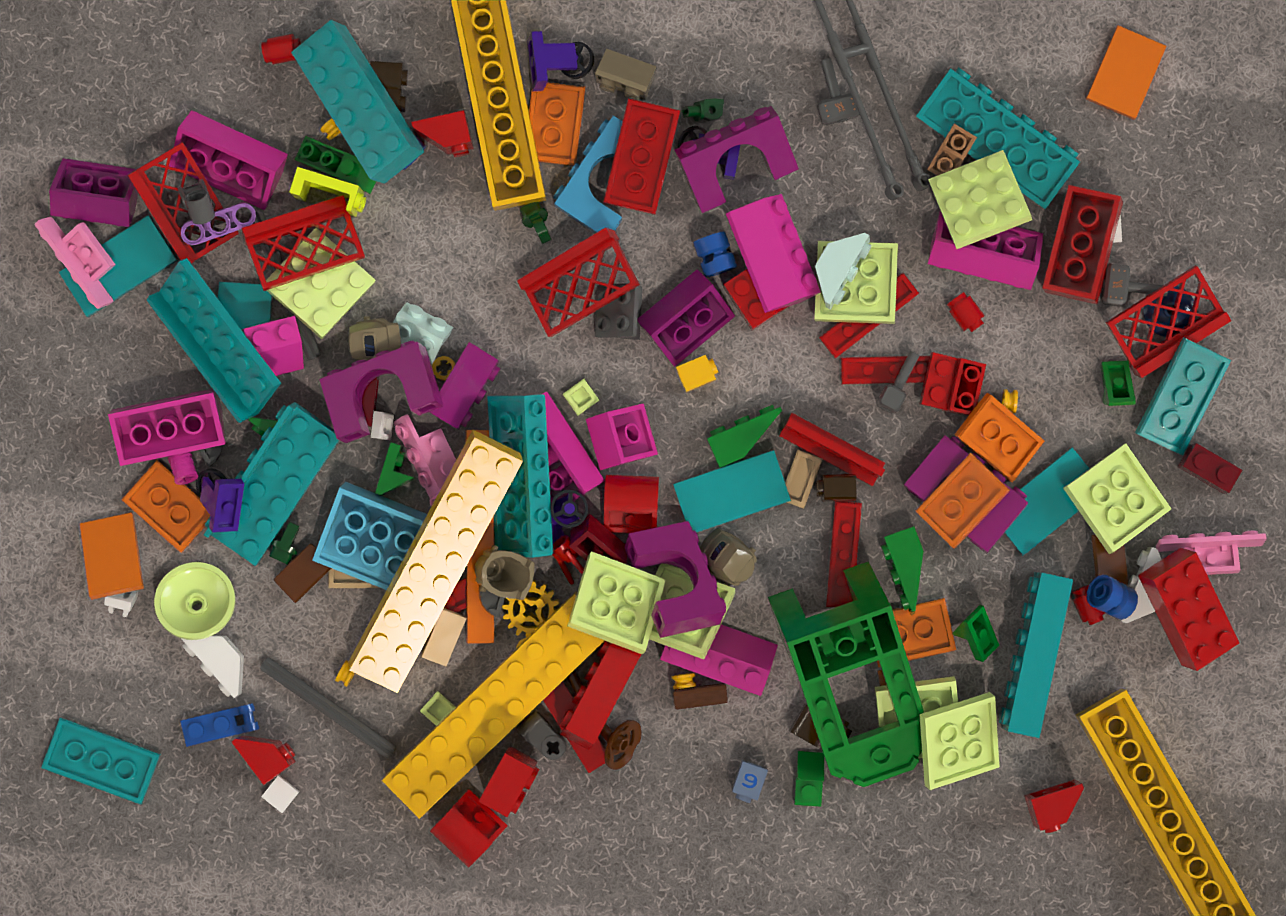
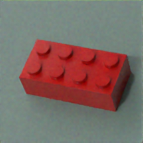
[1042,185,1123,304]
[1138,548,1239,671]
[559,641,641,749]
[478,746,540,817]

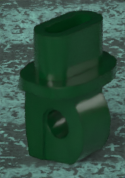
[682,98,724,121]
[520,202,552,244]
[269,522,300,565]

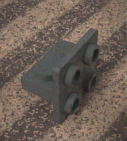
[595,283,642,340]

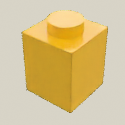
[676,355,718,393]

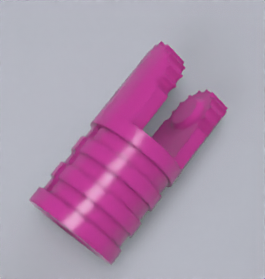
[167,452,198,485]

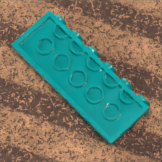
[916,67,1080,209]
[147,258,281,423]
[487,394,553,558]
[204,402,340,566]

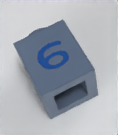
[732,760,768,803]

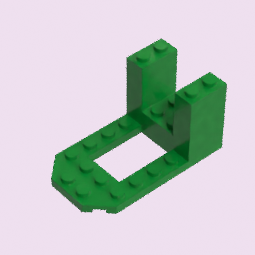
[768,561,924,787]

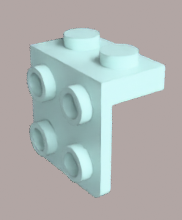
[393,302,453,366]

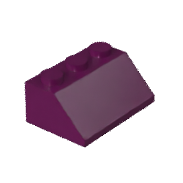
[49,158,138,227]
[637,269,735,367]
[429,342,501,430]

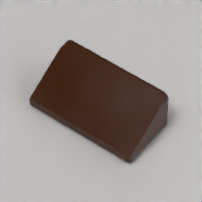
[1091,535,1128,585]
[274,543,332,603]
[673,683,728,710]

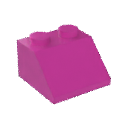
[241,316,304,376]
[586,403,658,470]

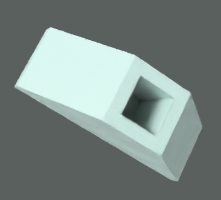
[815,233,872,310]

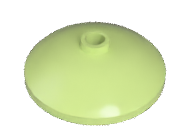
[154,562,235,640]

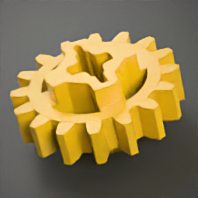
[502,580,559,639]

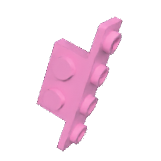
[35,217,116,309]
[394,414,456,506]
[1156,530,1266,575]

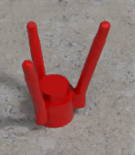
[552,535,584,585]

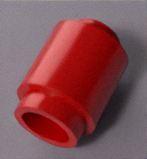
[261,34,301,65]
[947,292,985,333]
[1072,584,1105,625]

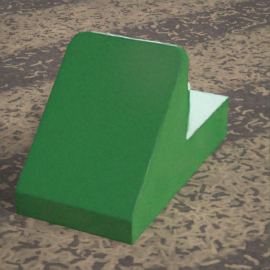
[1101,360,1136,406]
[375,443,415,496]
[952,605,999,662]
[794,751,824,807]

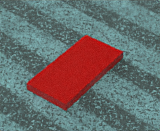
[603,98,680,215]

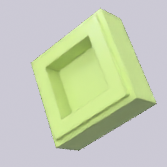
[563,379,600,416]
[420,691,456,726]

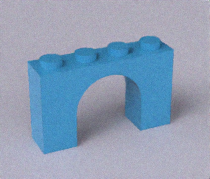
[553,115,623,233]

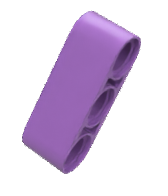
[180,202,256,245]

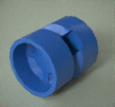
[693,231,737,278]
[1087,575,1138,620]

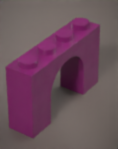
[674,106,799,213]
[319,341,443,443]
[904,435,1028,554]
[624,521,726,638]

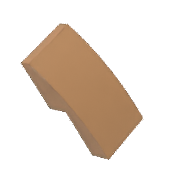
[927,124,977,176]

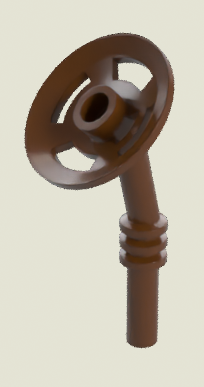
[567,670,642,770]

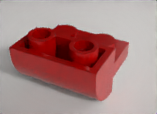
[919,352,987,416]
[604,475,659,533]
[430,789,508,868]

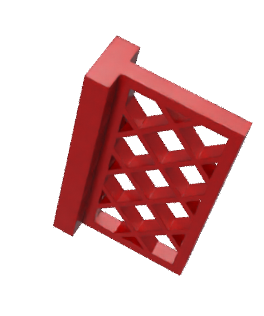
[127,142,239,264]
[242,195,365,291]
[517,227,640,337]
[1105,265,1231,378]
[779,413,885,486]

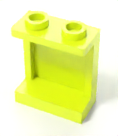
[289,167,366,217]

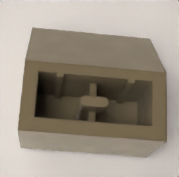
[595,49,657,101]

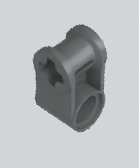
[177,179,215,224]
[517,710,567,760]

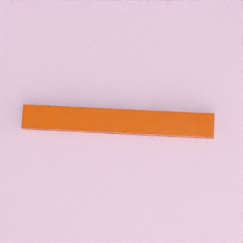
[465,430,494,644]

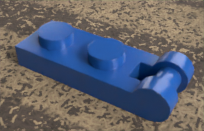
[180,703,259,747]

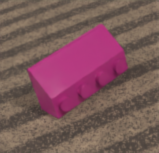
[169,110,288,210]
[726,194,821,313]
[928,211,1043,290]
[108,389,226,466]
[543,392,605,503]
[660,624,778,696]

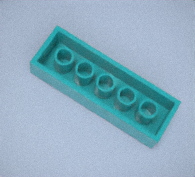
[291,20,425,184]
[998,572,1073,738]

